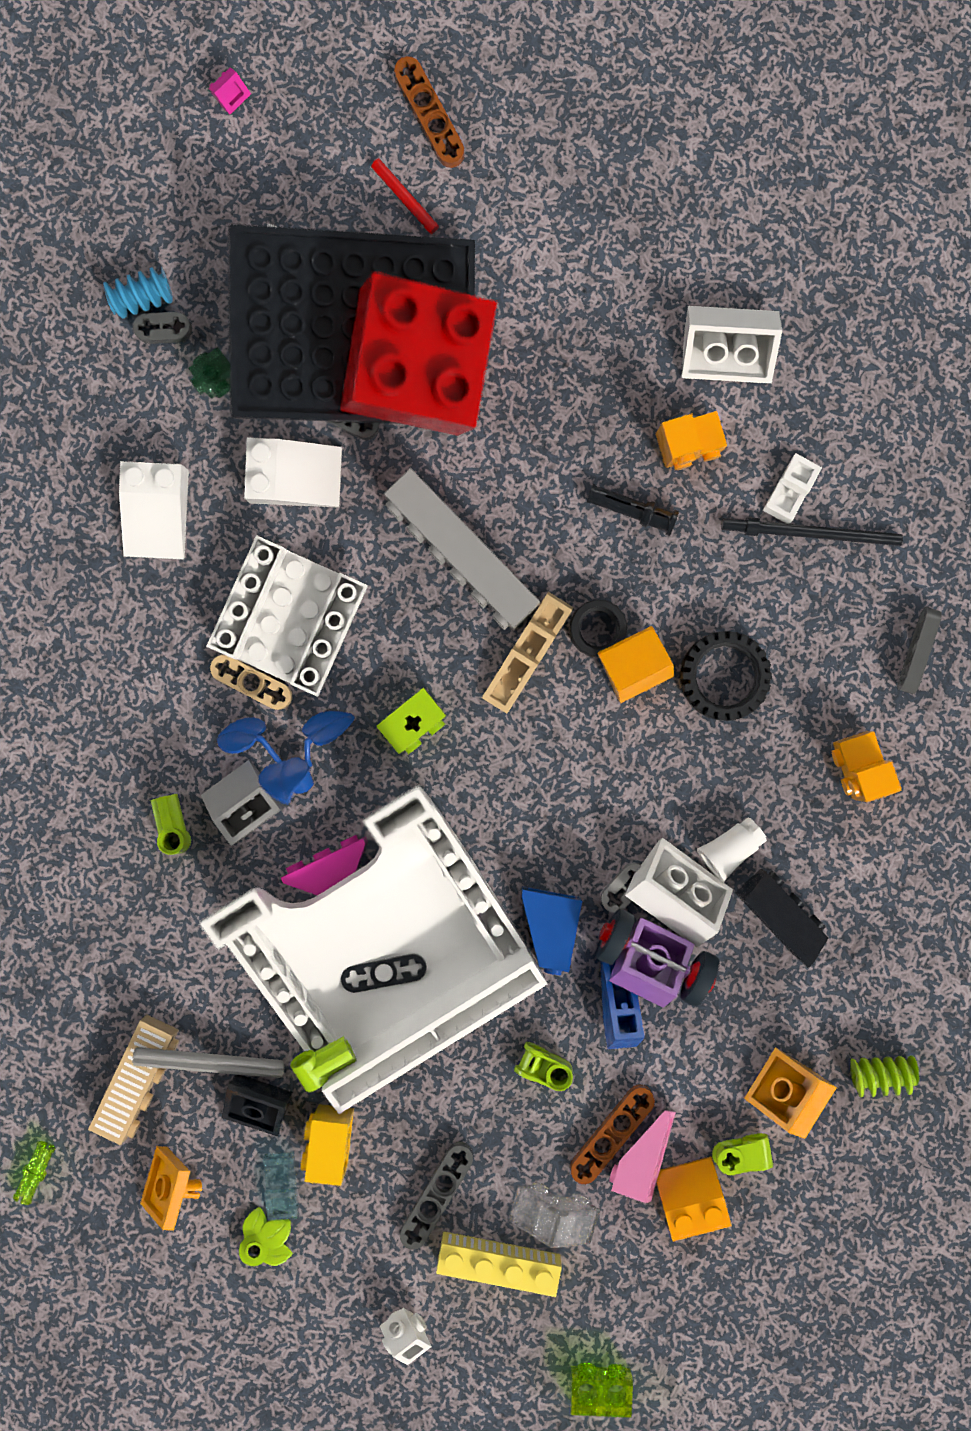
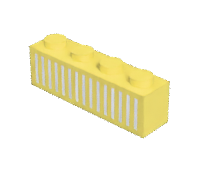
[436,1231,562,1297]

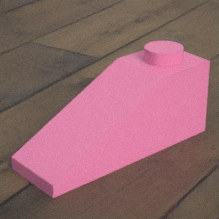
[610,1110,676,1203]

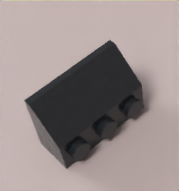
[735,869,828,968]

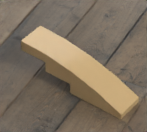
[482,592,574,714]

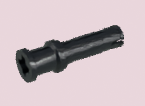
[587,484,679,536]

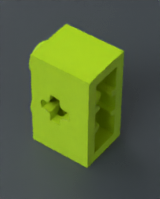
[376,688,447,755]

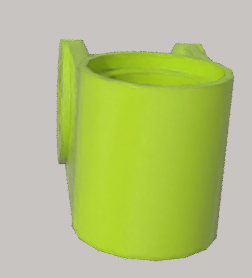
[513,1042,573,1091]
[712,1133,773,1175]

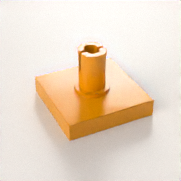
[140,1146,202,1230]

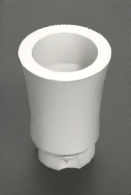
[697,817,767,882]

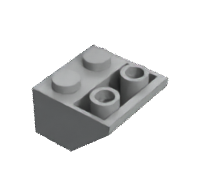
[201,759,285,846]

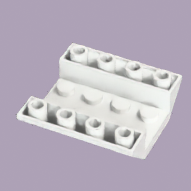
[206,535,368,697]

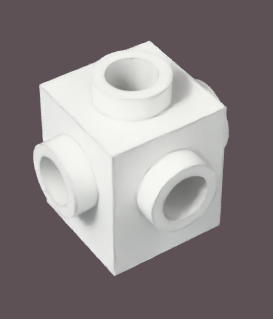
[380,1308,432,1365]

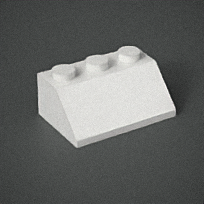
[682,306,782,383]
[625,838,733,948]

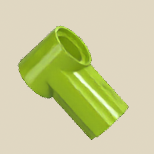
[151,794,191,855]
[290,1036,356,1092]

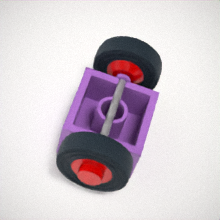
[596,909,720,1007]

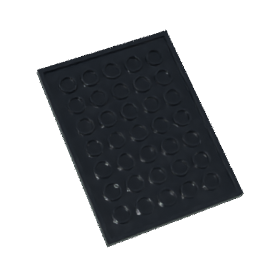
[228,224,475,424]

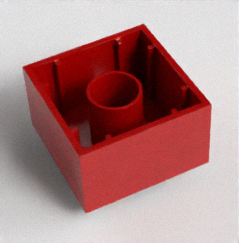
[340,272,497,436]

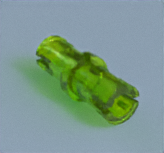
[13,1141,56,1205]

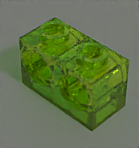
[569,1363,633,1418]

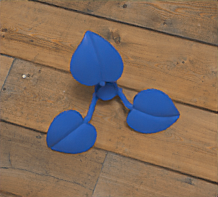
[216,711,355,804]

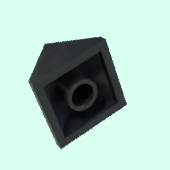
[221,1075,293,1137]

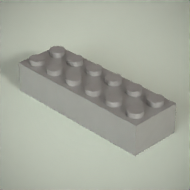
[384,468,540,631]

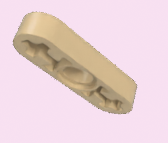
[210,655,293,710]

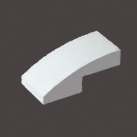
[763,453,822,524]

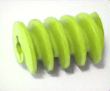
[850,1055,919,1098]

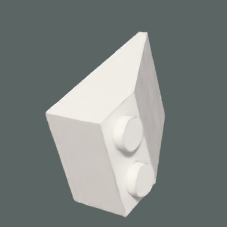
[244,438,342,507]
[119,461,189,559]

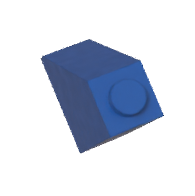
[521,886,582,975]

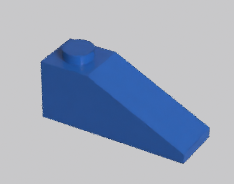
[600,959,645,1049]

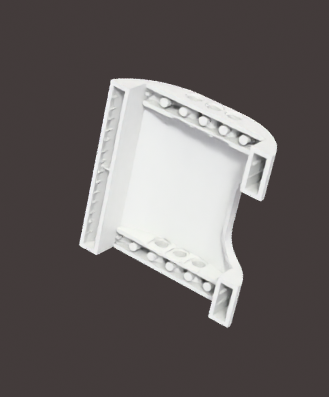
[200,786,547,1114]

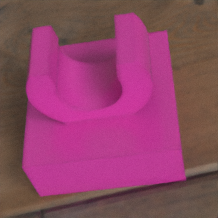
[208,68,251,115]

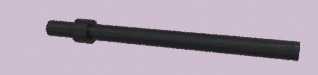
[721,517,903,546]

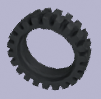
[680,631,772,721]

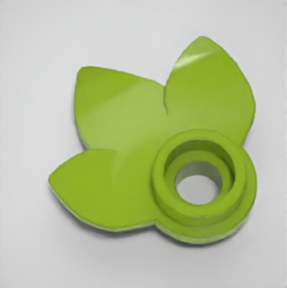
[239,1207,292,1266]

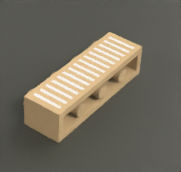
[88,1015,179,1145]

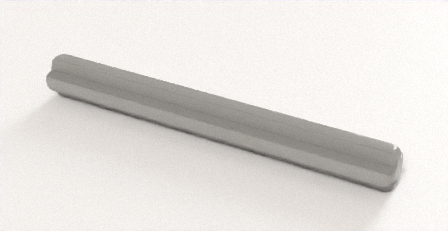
[132,1047,284,1078]

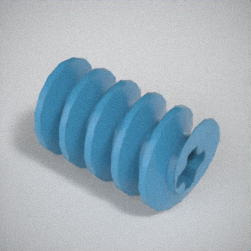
[103,267,173,319]

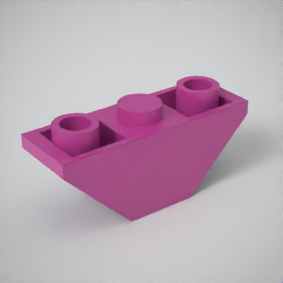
[281,835,368,895]

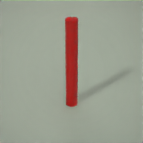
[371,158,439,234]

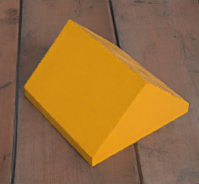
[597,626,674,704]

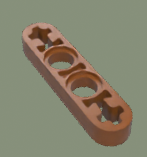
[394,56,464,168]
[570,1084,655,1185]

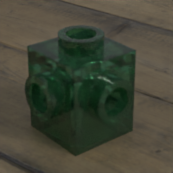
[188,347,230,399]

